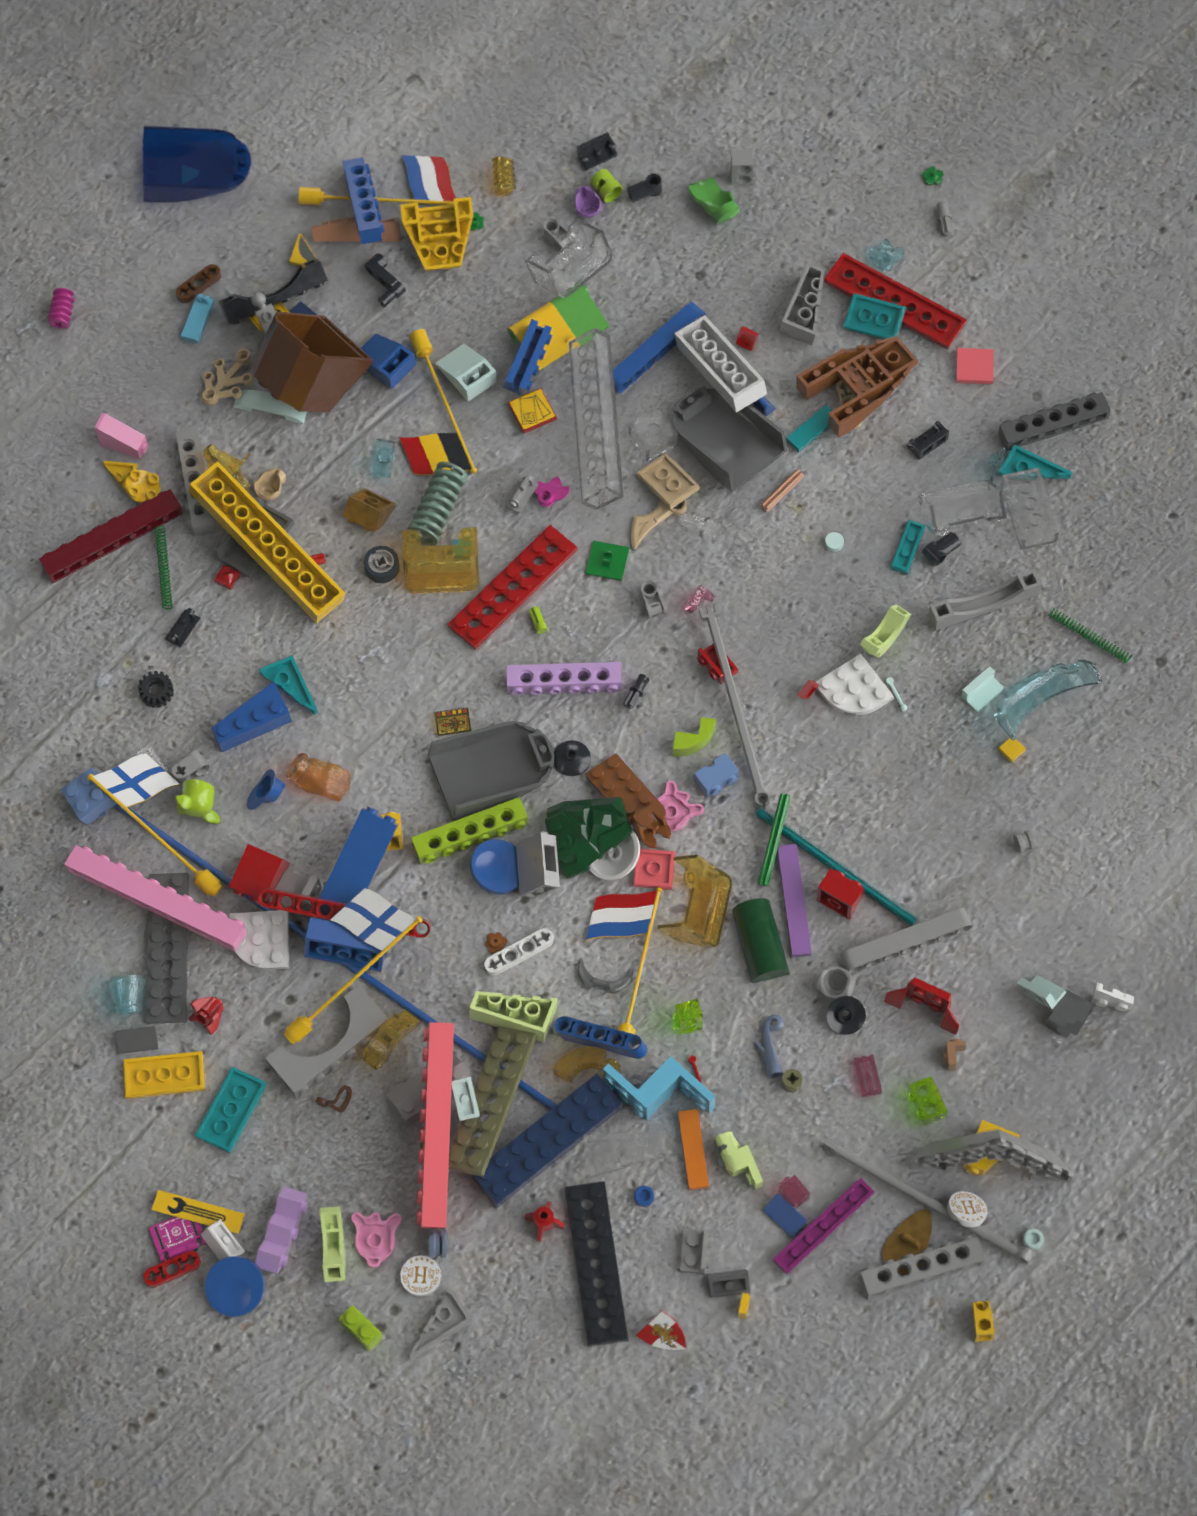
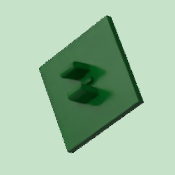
[585,540,630,581]

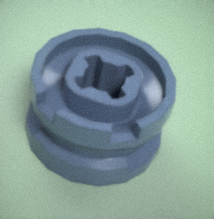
[429,1229,447,1258]

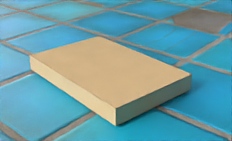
[637,453,700,509]

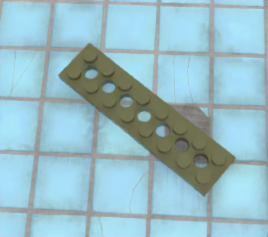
[448,1026,537,1177]

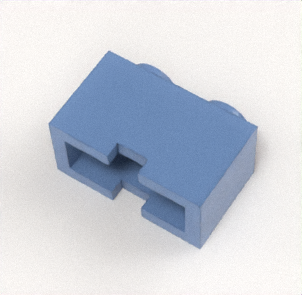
[694,753,739,798]

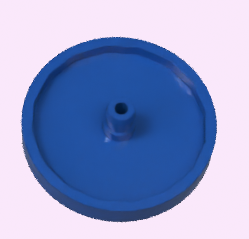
[470,839,519,895]
[205,1256,265,1317]

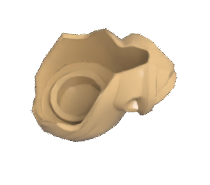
[254,468,286,501]

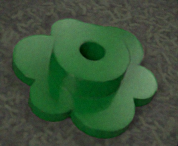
[470,212,484,231]

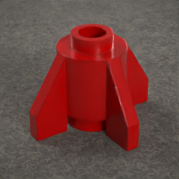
[188,997,224,1035]
[524,1201,565,1242]

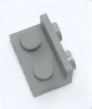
[680,1229,712,1274]

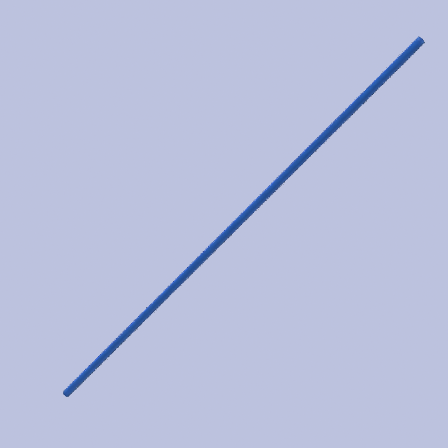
[113,804,557,1110]

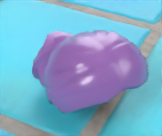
[575,186,602,218]

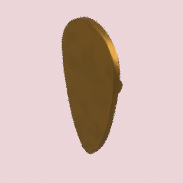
[882,1209,932,1274]

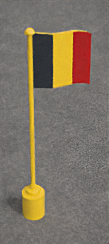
[399,329,477,476]

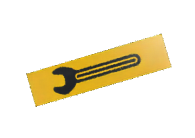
[151,1190,245,1234]

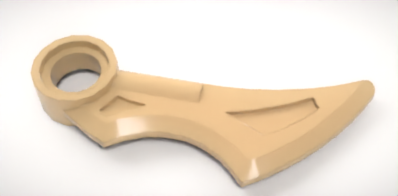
[631,500,687,550]

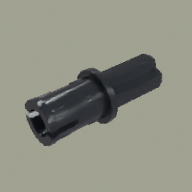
[623,674,650,709]

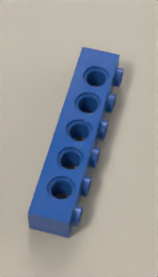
[342,157,385,244]

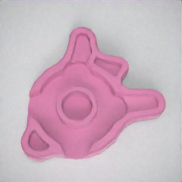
[657,781,704,832]
[351,1212,402,1268]

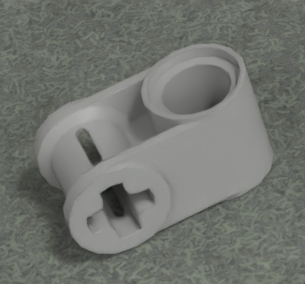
[543,218,576,252]
[640,580,667,619]
[172,751,210,787]

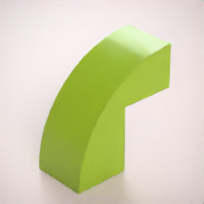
[673,717,716,757]

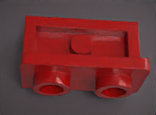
[697,644,739,685]

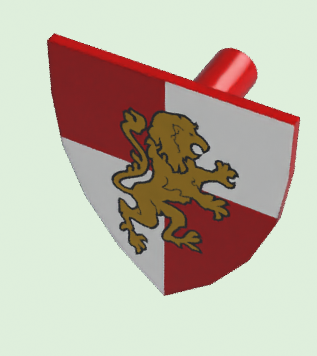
[636,1310,686,1350]

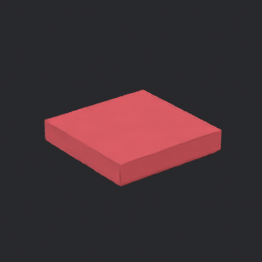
[956,348,994,384]
[633,849,675,890]

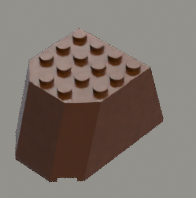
[251,312,374,413]

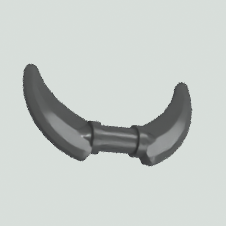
[577,959,633,993]

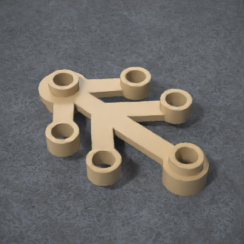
[201,349,253,406]

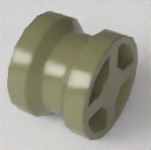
[782,1069,803,1093]

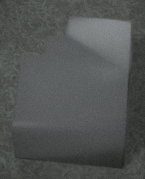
[1046,990,1094,1037]

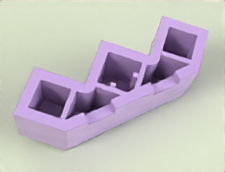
[255,1187,308,1274]

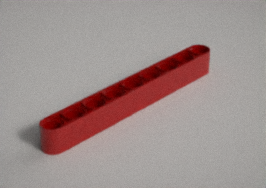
[258,888,431,938]

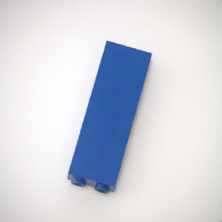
[317,806,399,922]

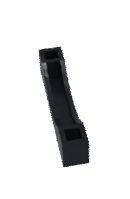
[218,258,328,324]

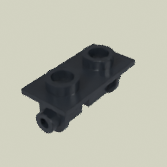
[165,608,201,648]

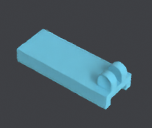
[181,294,214,344]

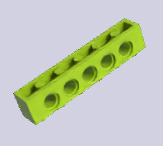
[411,797,529,864]

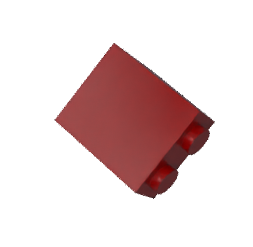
[229,844,290,904]

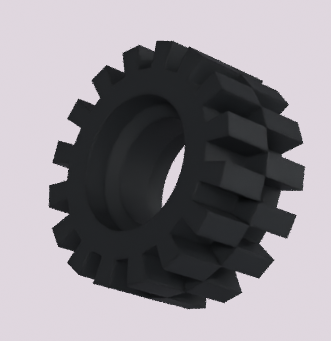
[138,671,174,708]

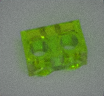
[672,999,703,1036]
[907,1076,948,1126]

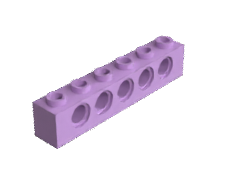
[507,662,622,696]

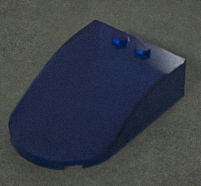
[142,126,251,203]

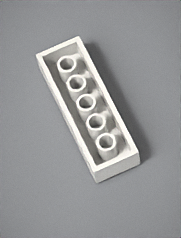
[674,315,767,412]

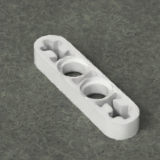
[484,928,554,976]

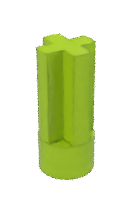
[528,606,548,634]

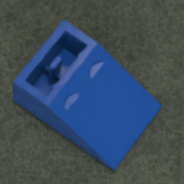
[361,333,416,389]

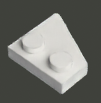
[1091,983,1134,1011]

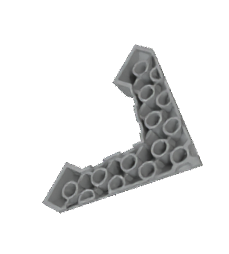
[909,1129,1073,1183]

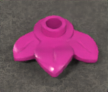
[534,476,570,507]

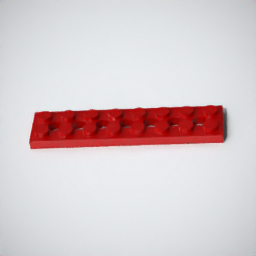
[824,253,967,350]
[448,525,578,650]

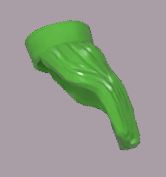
[688,177,740,224]

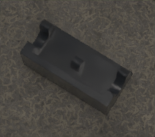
[577,132,617,171]
[907,421,949,460]

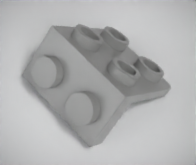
[270,870,321,918]

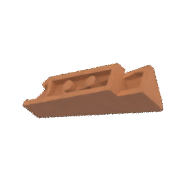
[311,217,401,242]

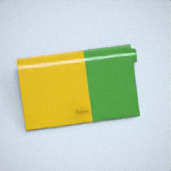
[507,283,610,371]

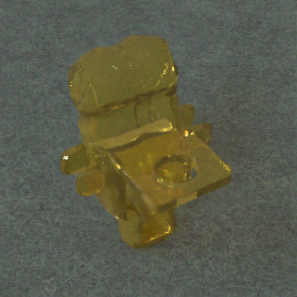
[202,444,250,492]

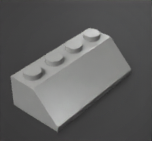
[385,1053,474,1128]

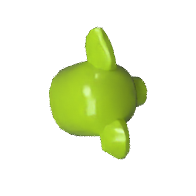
[175,779,220,824]

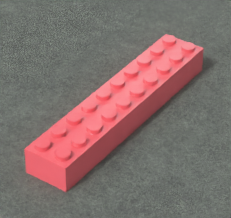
[416,1022,454,1230]

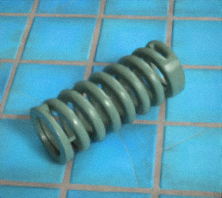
[407,462,468,546]

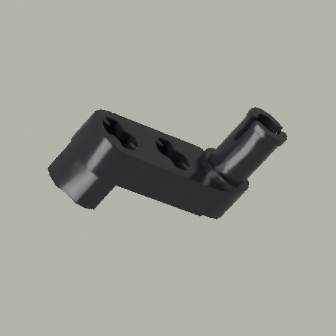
[364,253,406,308]

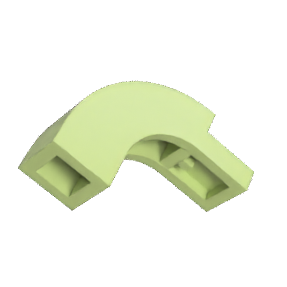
[860,604,912,658]
[320,1206,345,1282]

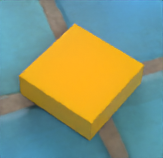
[998,736,1026,763]
[738,1293,750,1319]

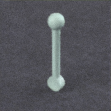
[886,677,907,712]

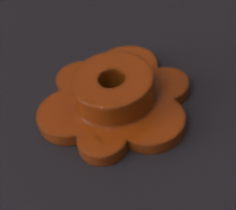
[485,932,507,954]

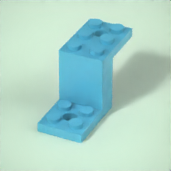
[603,1056,715,1120]

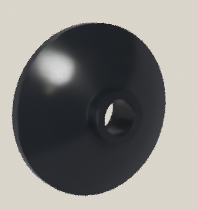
[554,740,591,776]
[826,996,866,1035]

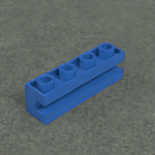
[503,319,553,396]

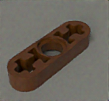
[176,264,221,303]

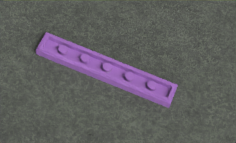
[777,844,812,957]

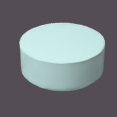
[825,532,844,552]
[1023,1228,1044,1250]

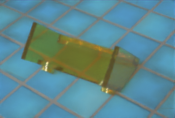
[657,854,732,947]

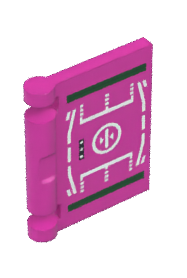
[149,1217,207,1262]

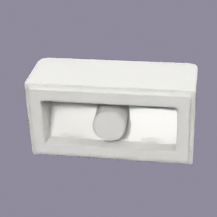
[201,1219,245,1260]

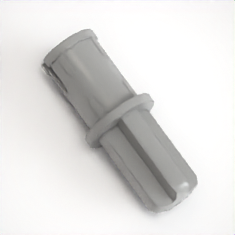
[936,201,953,236]

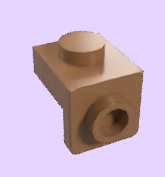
[942,1039,967,1071]

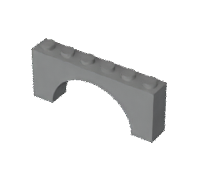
[265,985,390,1099]

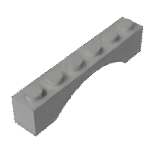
[928,569,1042,631]

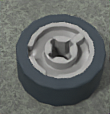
[364,546,400,583]

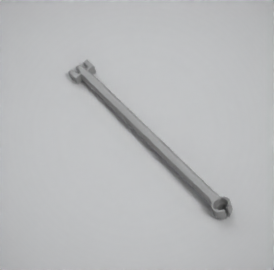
[699,603,770,808]
[823,1138,1033,1264]

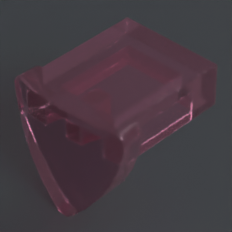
[685,585,715,613]

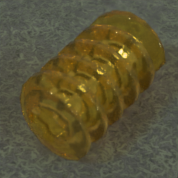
[491,156,516,197]

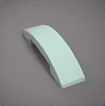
[233,390,308,424]

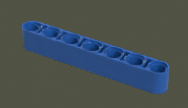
[605,302,706,393]

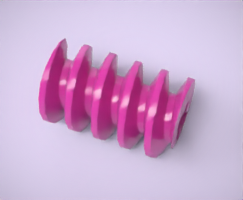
[47,288,75,329]

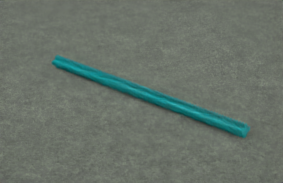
[756,807,918,926]

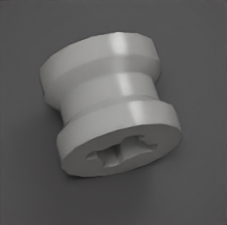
[1014,830,1035,853]

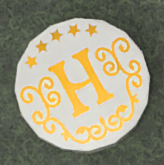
[947,1191,988,1227]
[400,1255,441,1297]

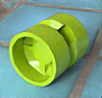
[590,169,623,203]

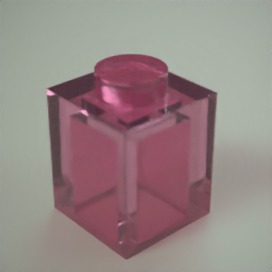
[778,1175,810,1209]

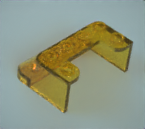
[402,527,480,594]

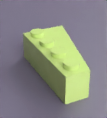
[469,991,558,1042]

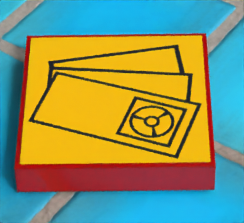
[508,388,557,434]

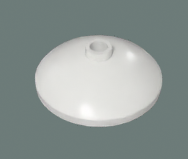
[589,831,640,880]

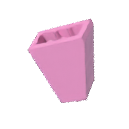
[95,413,148,459]

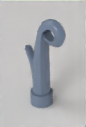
[754,1015,784,1079]

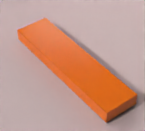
[678,1109,709,1190]

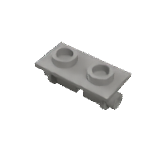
[504,474,539,514]

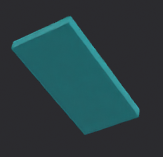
[195,1067,268,1154]

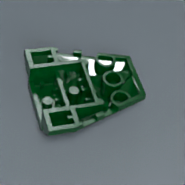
[545,797,632,879]

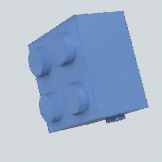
[61,767,117,825]

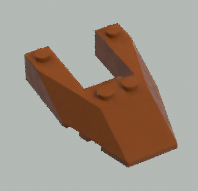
[796,336,918,438]

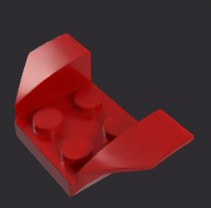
[884,977,960,1035]

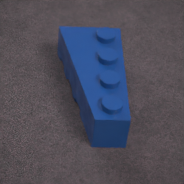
[212,682,292,752]

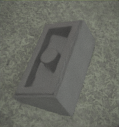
[116,1026,158,1054]
[707,1269,751,1298]

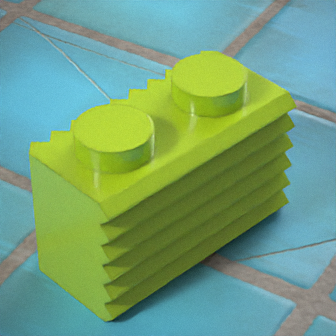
[339,1305,383,1351]

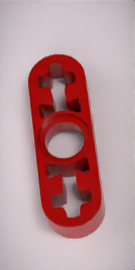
[143,1251,201,1288]

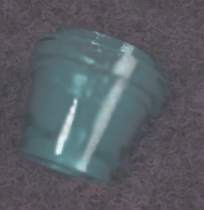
[106,975,146,1015]

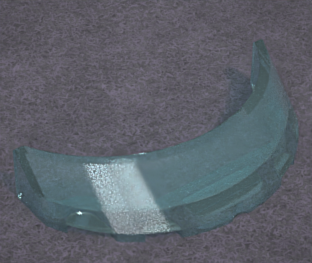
[994,659,1102,741]

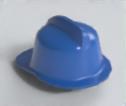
[246,769,285,810]

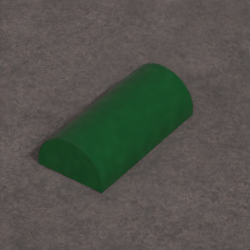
[732,898,790,983]

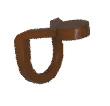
[315,1085,352,1113]

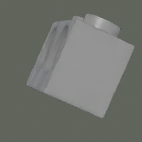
[730,149,757,185]

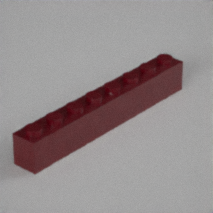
[39,489,183,584]

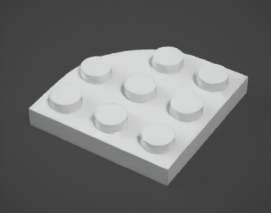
[816,654,894,715]
[230,910,289,970]

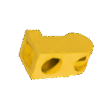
[972,1300,995,1342]

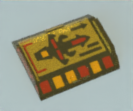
[434,707,472,736]

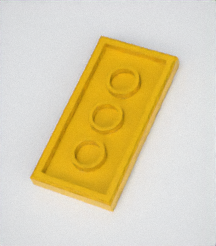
[123,1051,205,1099]

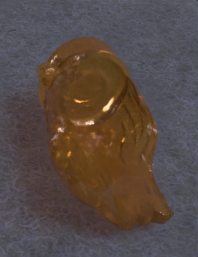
[286,753,351,802]

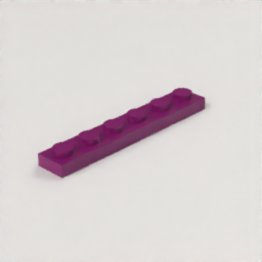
[773,1178,875,1275]

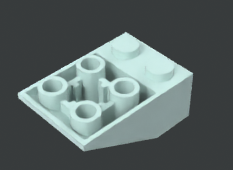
[435,344,497,402]

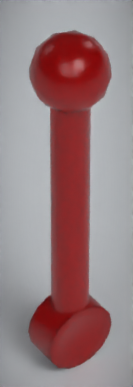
[688,1056,702,1083]

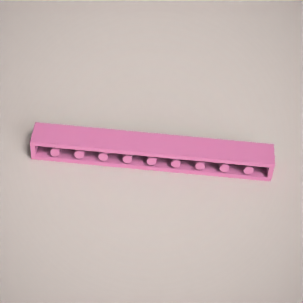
[64,845,247,952]

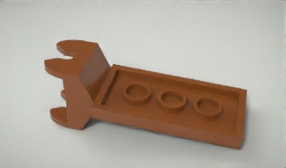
[585,754,672,848]

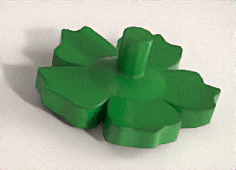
[922,166,944,185]

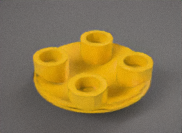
[124,469,161,503]

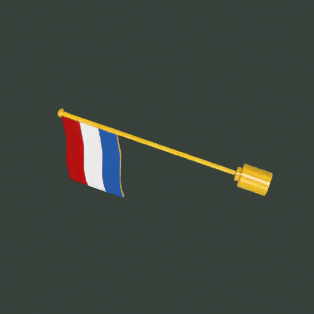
[299,155,456,206]
[586,887,663,1044]

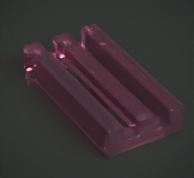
[854,1054,882,1097]

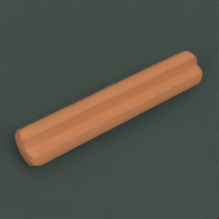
[761,469,803,512]

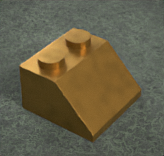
[342,488,396,531]

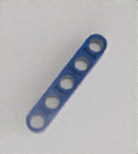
[554,1016,648,1059]

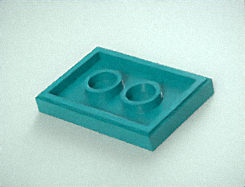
[843,293,906,339]

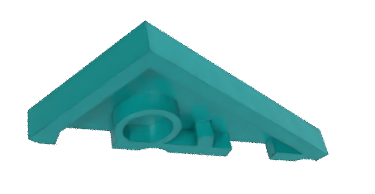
[998,444,1073,479]
[259,655,318,715]

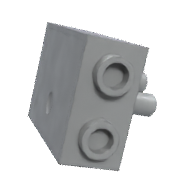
[516,831,560,899]

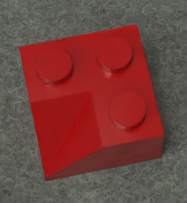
[816,868,864,920]

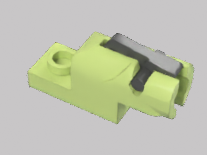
[714,1132,763,1190]

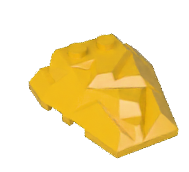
[400,197,473,271]

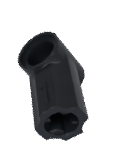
[627,173,663,202]
[922,532,961,566]

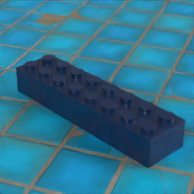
[472,1073,622,1209]

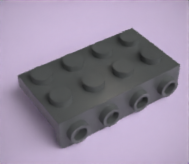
[215,498,295,579]

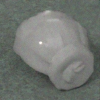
[815,966,855,1000]

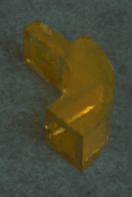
[361,1010,420,1070]
[553,1047,621,1083]

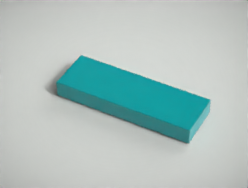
[786,405,833,452]
[890,519,926,575]

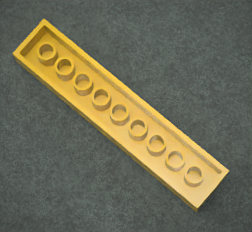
[189,461,345,624]

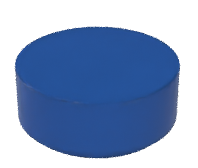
[634,1186,654,1207]

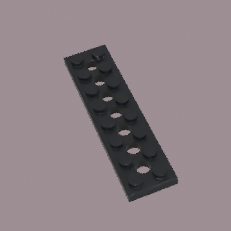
[565,1181,629,1347]

